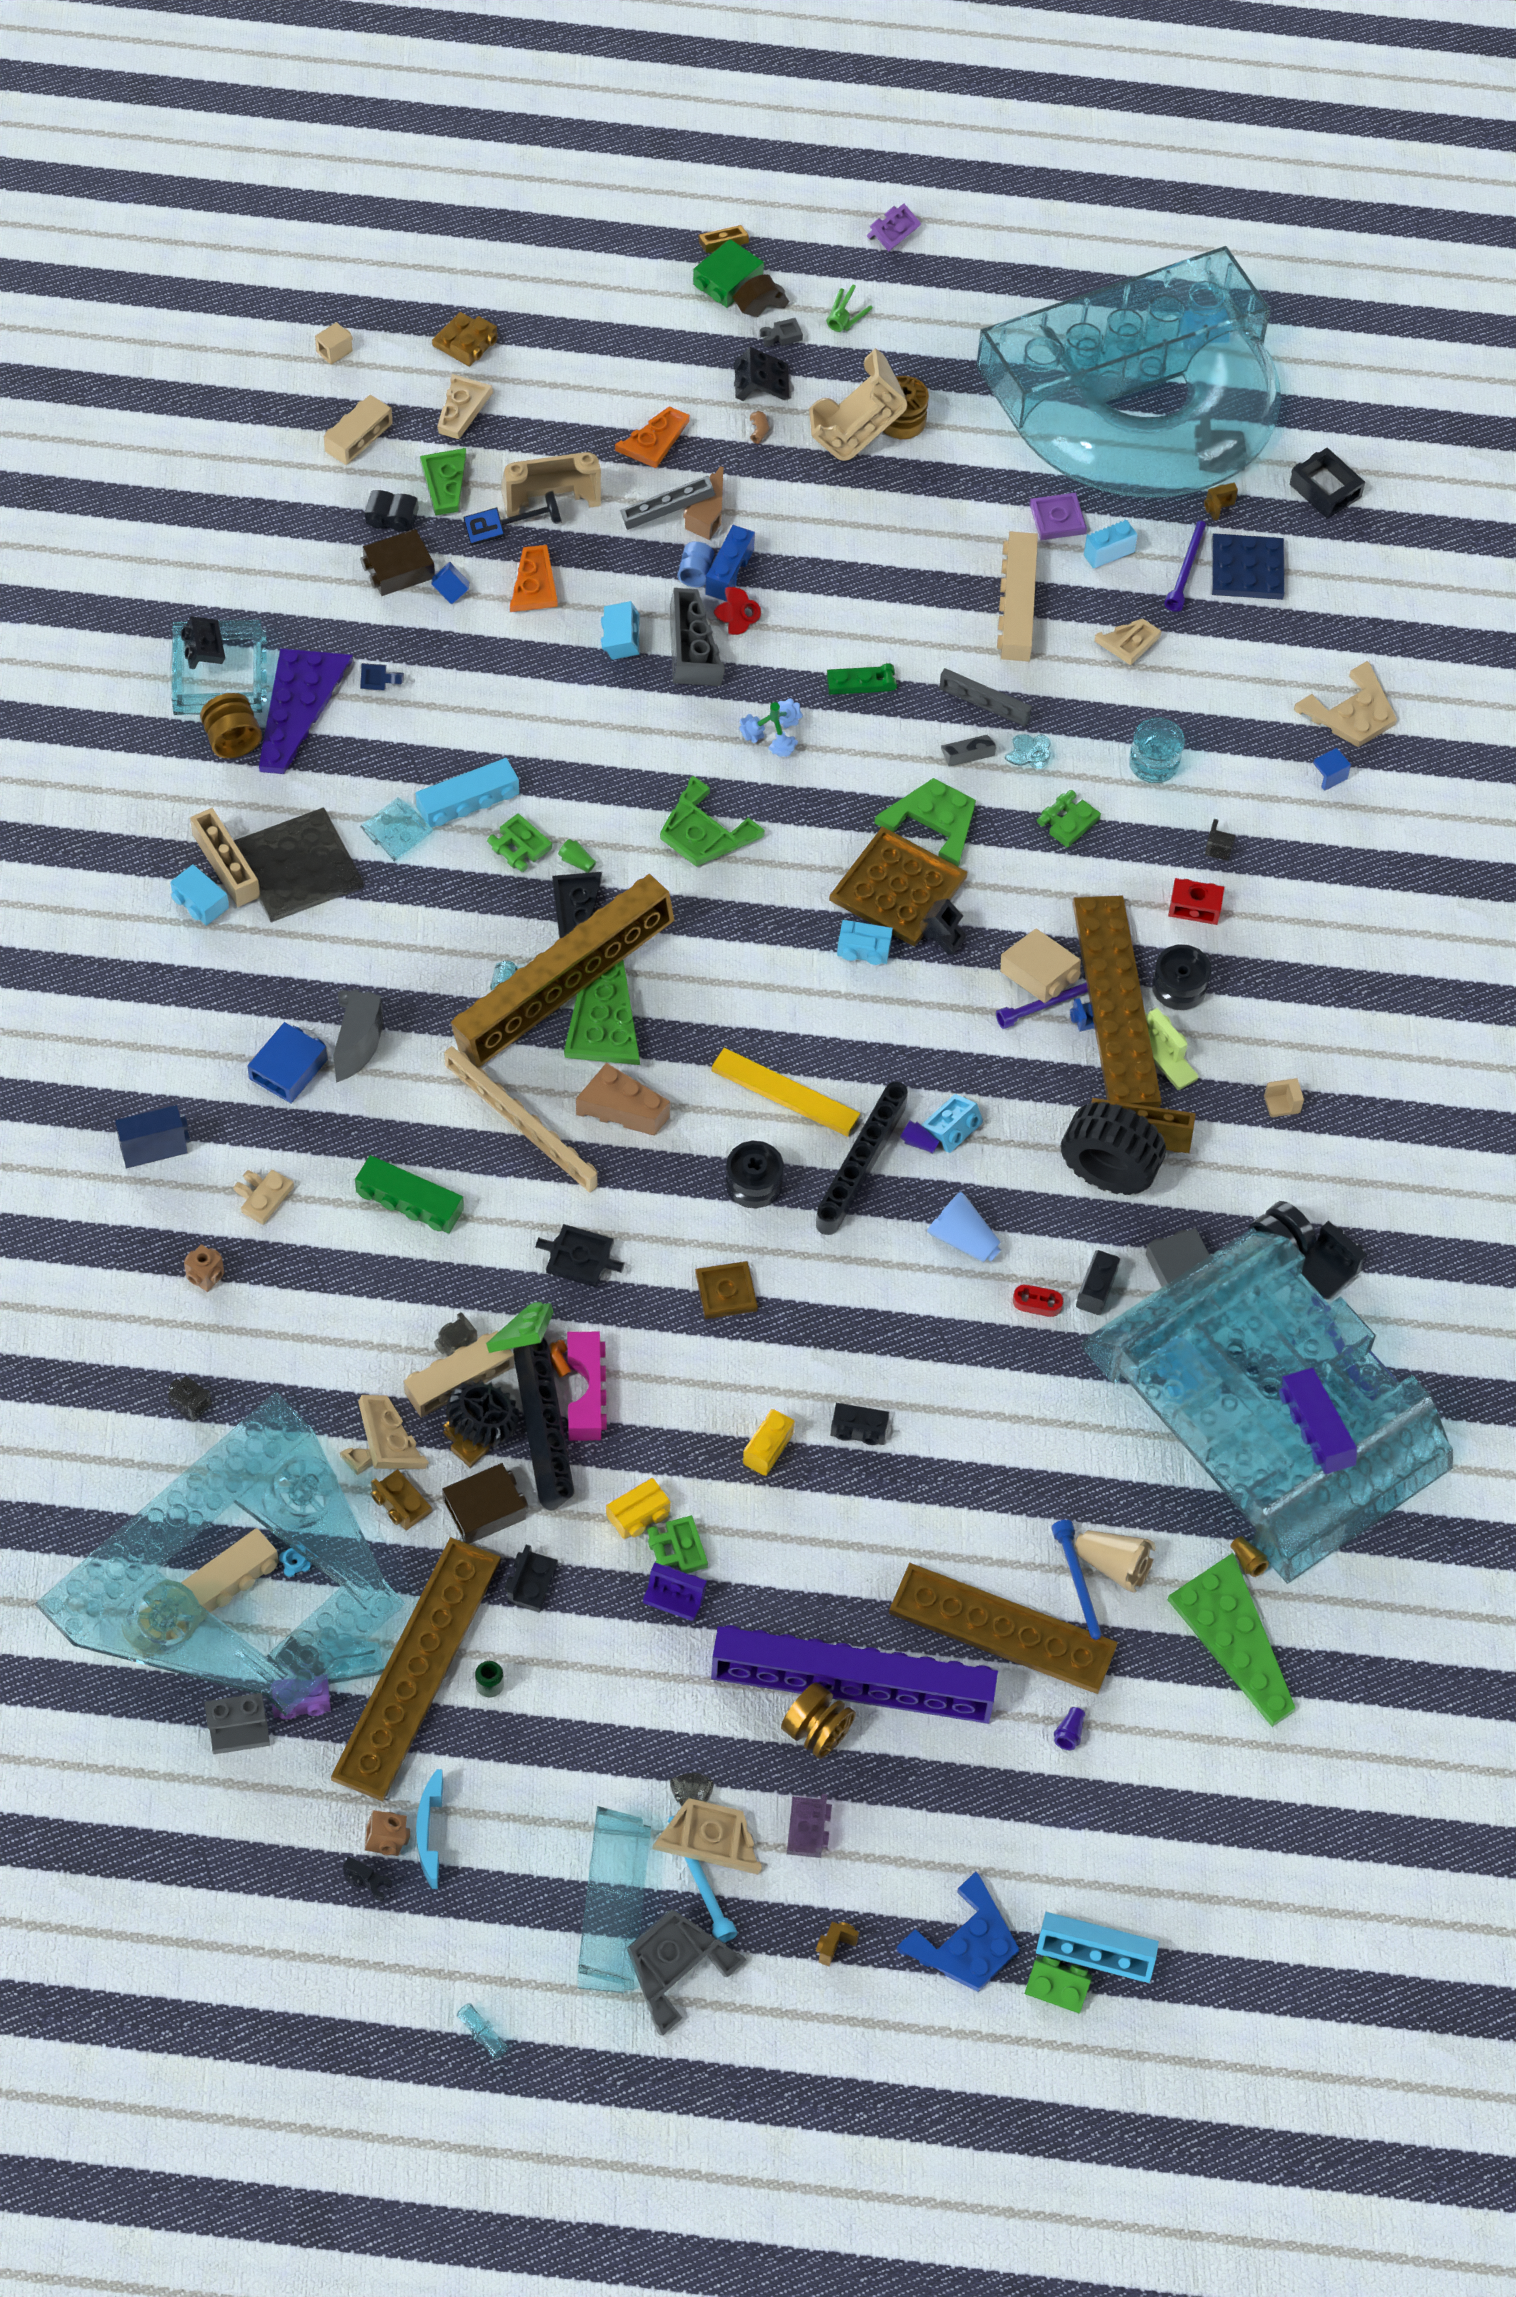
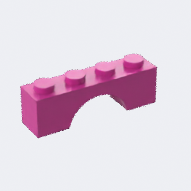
[567,1331,607,1441]

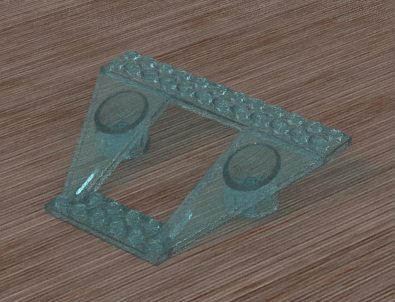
[35,1391,405,1717]

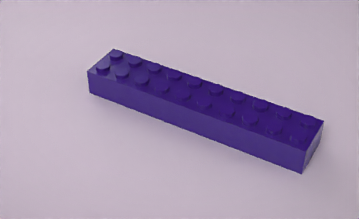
[711,1625,998,1724]

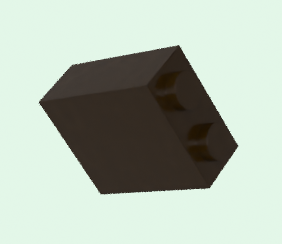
[360,529,435,596]
[442,1463,528,1544]

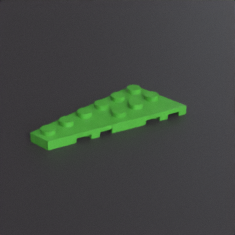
[564,960,640,1065]
[1167,1553,1295,1727]

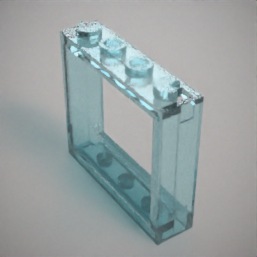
[171,620,267,715]

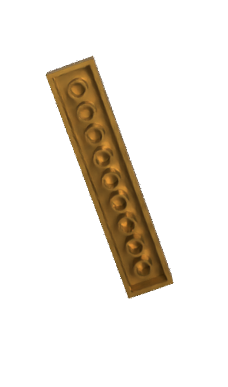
[451,873,675,1067]

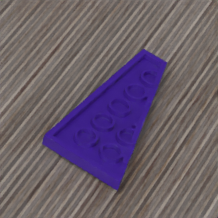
[259,648,353,774]

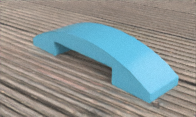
[416,1769,443,1889]

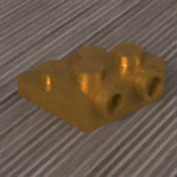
[432,312,498,367]

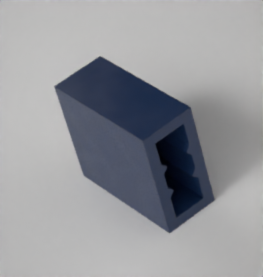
[115,1105,191,1169]

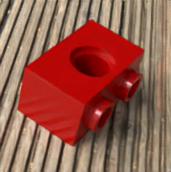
[1168,878,1225,925]

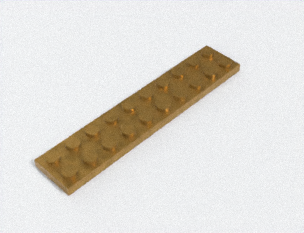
[1072,895,1161,1107]
[331,1537,501,1802]

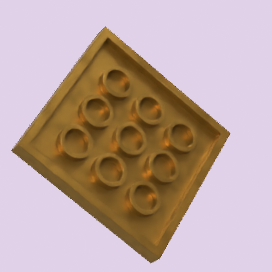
[829,826,967,947]

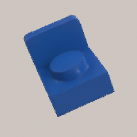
[1070,998,1095,1032]

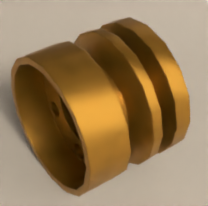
[883,376,929,439]
[200,693,262,758]
[781,1682,856,1759]

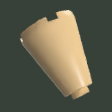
[1075,1530,1155,1593]

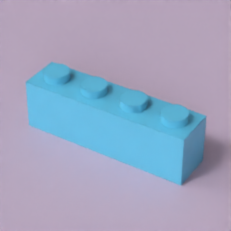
[416,758,519,828]
[1036,1911,1159,1983]

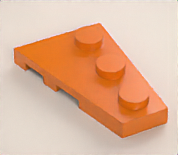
[615,406,690,468]
[510,545,558,612]

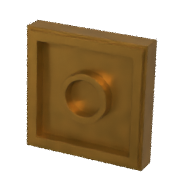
[695,1261,758,1319]

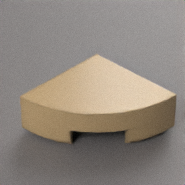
[340,1448,373,1476]

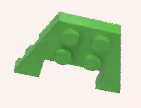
[660,776,765,867]
[875,778,976,867]

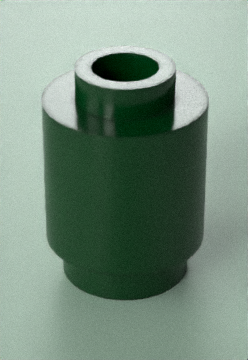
[475,1661,504,1698]

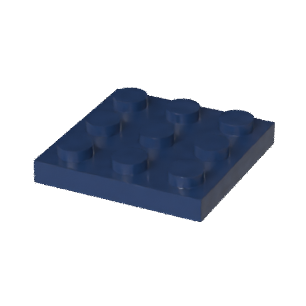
[1212,533,1284,600]

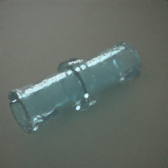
[457,2003,508,2059]

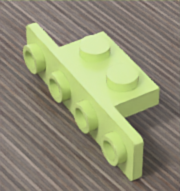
[1145,1008,1198,1090]

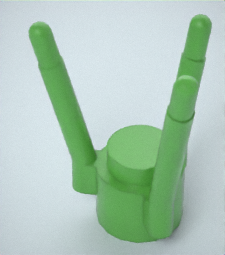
[826,284,873,332]

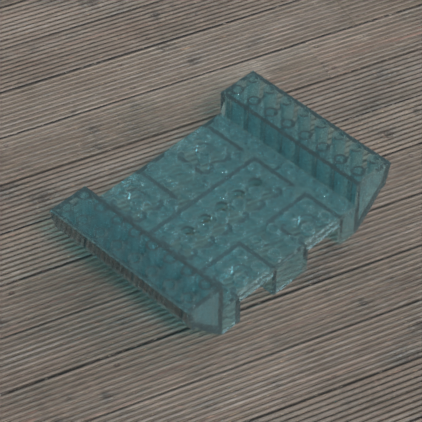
[1080,1228,1453,1584]

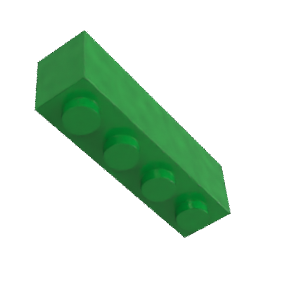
[355,1155,464,1234]

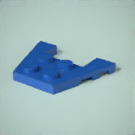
[897,1871,1019,1992]

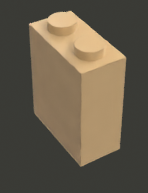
[1000,928,1081,1003]

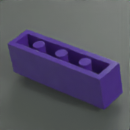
[1279,1367,1357,1475]

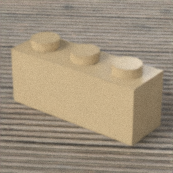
[324,394,393,465]

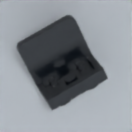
[733,347,789,401]
[1290,1221,1368,1299]

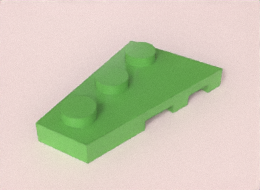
[486,1302,554,1353]

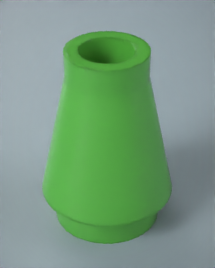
[558,839,596,873]

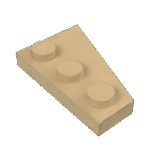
[437,374,493,439]
[358,1395,429,1469]

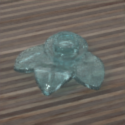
[1005,734,1051,768]

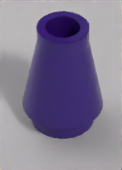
[900,1120,940,1154]
[1054,1707,1085,1751]

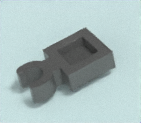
[760,318,803,346]

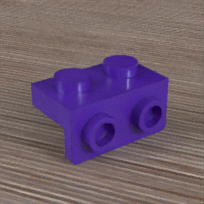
[642,1562,707,1621]

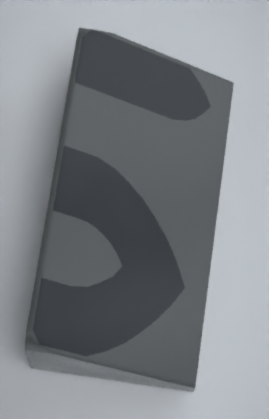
[941,735,996,767]

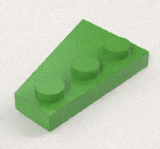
[420,448,466,516]

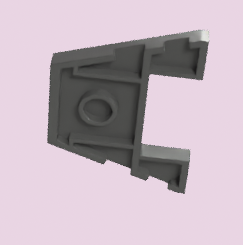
[626,1910,746,2035]

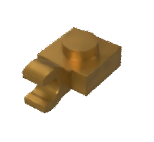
[443,1421,490,1468]

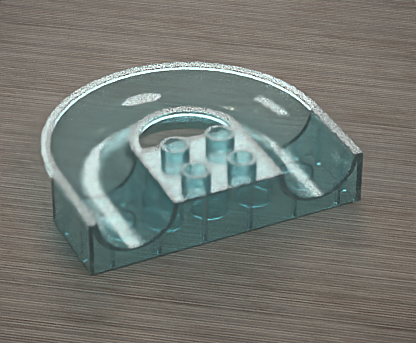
[976,246,1281,498]

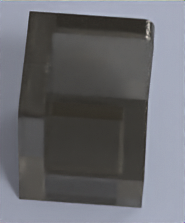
[1205,819,1235,861]

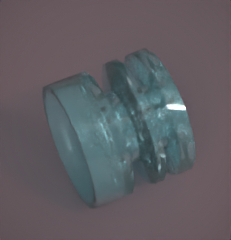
[1129,718,1185,783]

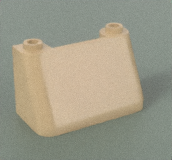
[809,348,907,461]
[501,452,601,518]

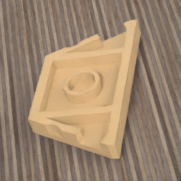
[652,1798,762,1875]

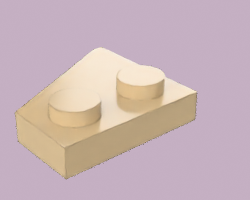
[1095,619,1161,665]

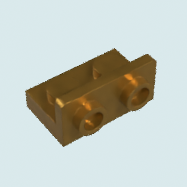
[370,1469,432,1531]

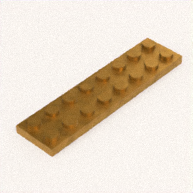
[889,1562,1118,1694]

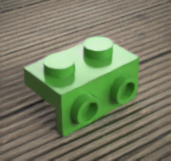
[1024,1955,1092,2014]

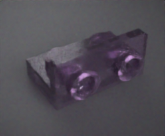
[787,1794,832,1858]

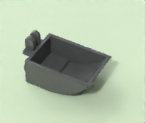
[333,989,384,1083]

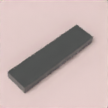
[620,476,716,530]
[939,668,1032,727]

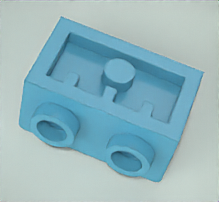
[921,1094,983,1153]

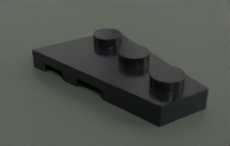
[552,872,602,939]

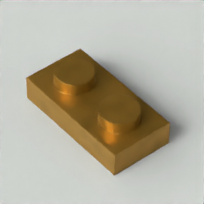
[698,225,749,253]

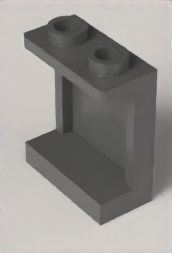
[204,1693,270,1755]

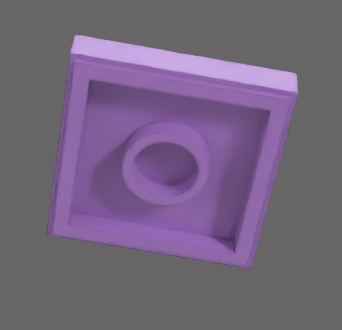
[1029,493,1087,541]

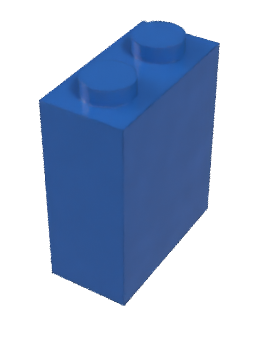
[247,1022,328,1104]

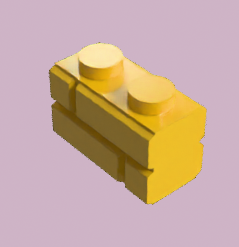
[743,1409,795,1476]
[606,1478,670,1539]

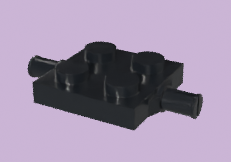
[535,1224,625,1288]

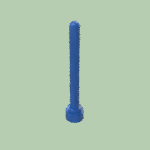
[1051,1519,1101,1640]

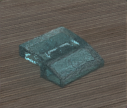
[360,797,433,862]

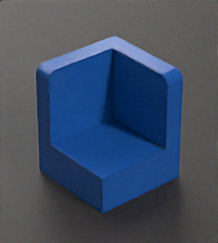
[432,562,470,604]
[1313,748,1351,791]

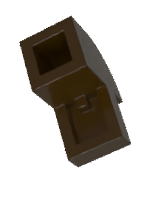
[732,274,790,317]

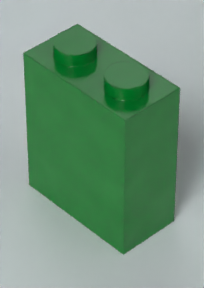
[693,239,764,308]

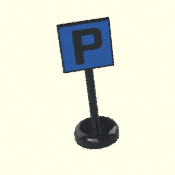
[463,491,562,546]

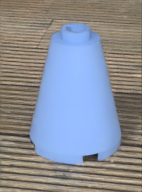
[927,1192,1001,1262]

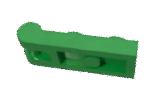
[826,663,897,695]

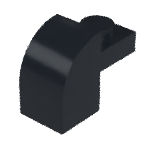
[920,899,967,955]

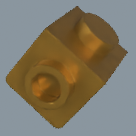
[1204,482,1238,521]
[816,1922,859,1967]

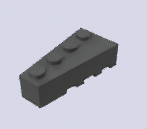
[670,588,725,686]

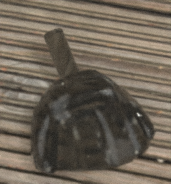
[670,1772,714,1806]

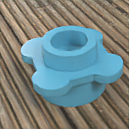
[279,1547,311,1577]

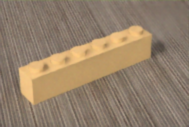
[997,531,1038,662]
[121,1528,279,1661]

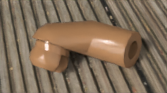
[750,411,770,444]

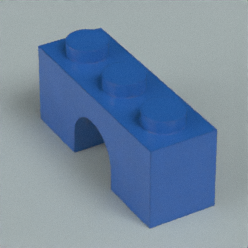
[705,525,755,602]

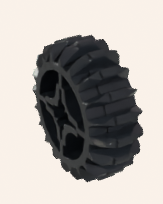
[445,1379,519,1448]

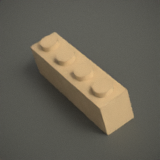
[190,808,260,907]
[404,1331,514,1418]

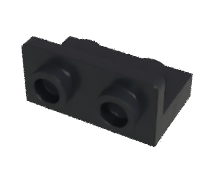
[181,616,225,669]
[830,1403,889,1445]
[504,1544,558,1613]

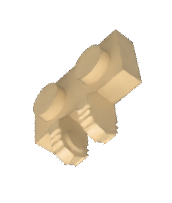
[233,1170,294,1225]

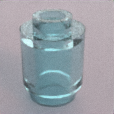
[490,961,519,991]

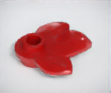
[713,587,761,635]

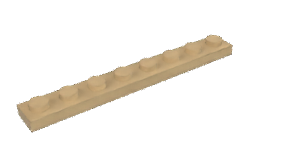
[444,1046,597,1193]

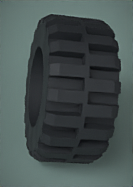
[1060,1102,1166,1195]

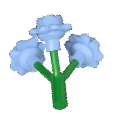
[739,698,803,757]

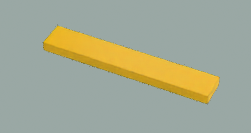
[711,1048,860,1137]

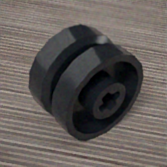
[1152,944,1211,1010]
[725,1140,784,1209]
[1248,1201,1316,1269]

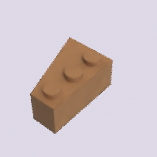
[576,1063,670,1136]

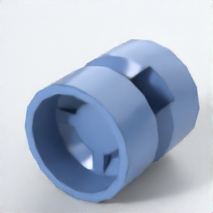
[677,541,714,587]

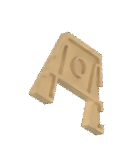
[1294,661,1397,747]

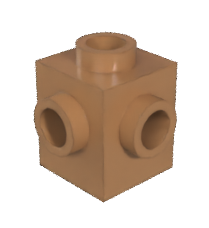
[184,1244,224,1292]
[365,1810,410,1856]

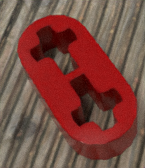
[1013,1284,1063,1317]

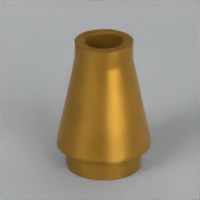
[1230,1536,1269,1577]

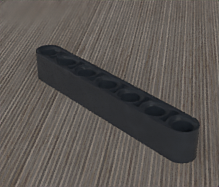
[816,1082,908,1235]
[513,1336,574,1511]

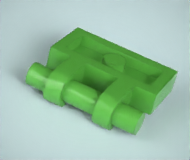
[1037,790,1101,848]
[487,813,552,872]
[647,1515,708,1574]

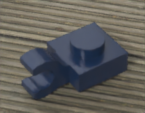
[360,663,404,690]

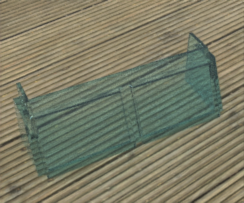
[577,1806,651,1993]

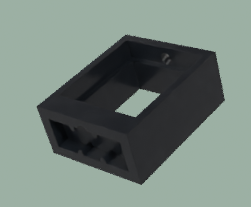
[1289,447,1365,519]

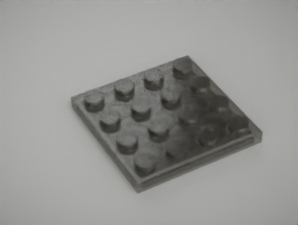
[234,807,364,923]

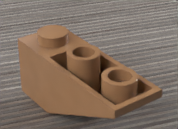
[683,466,724,540]

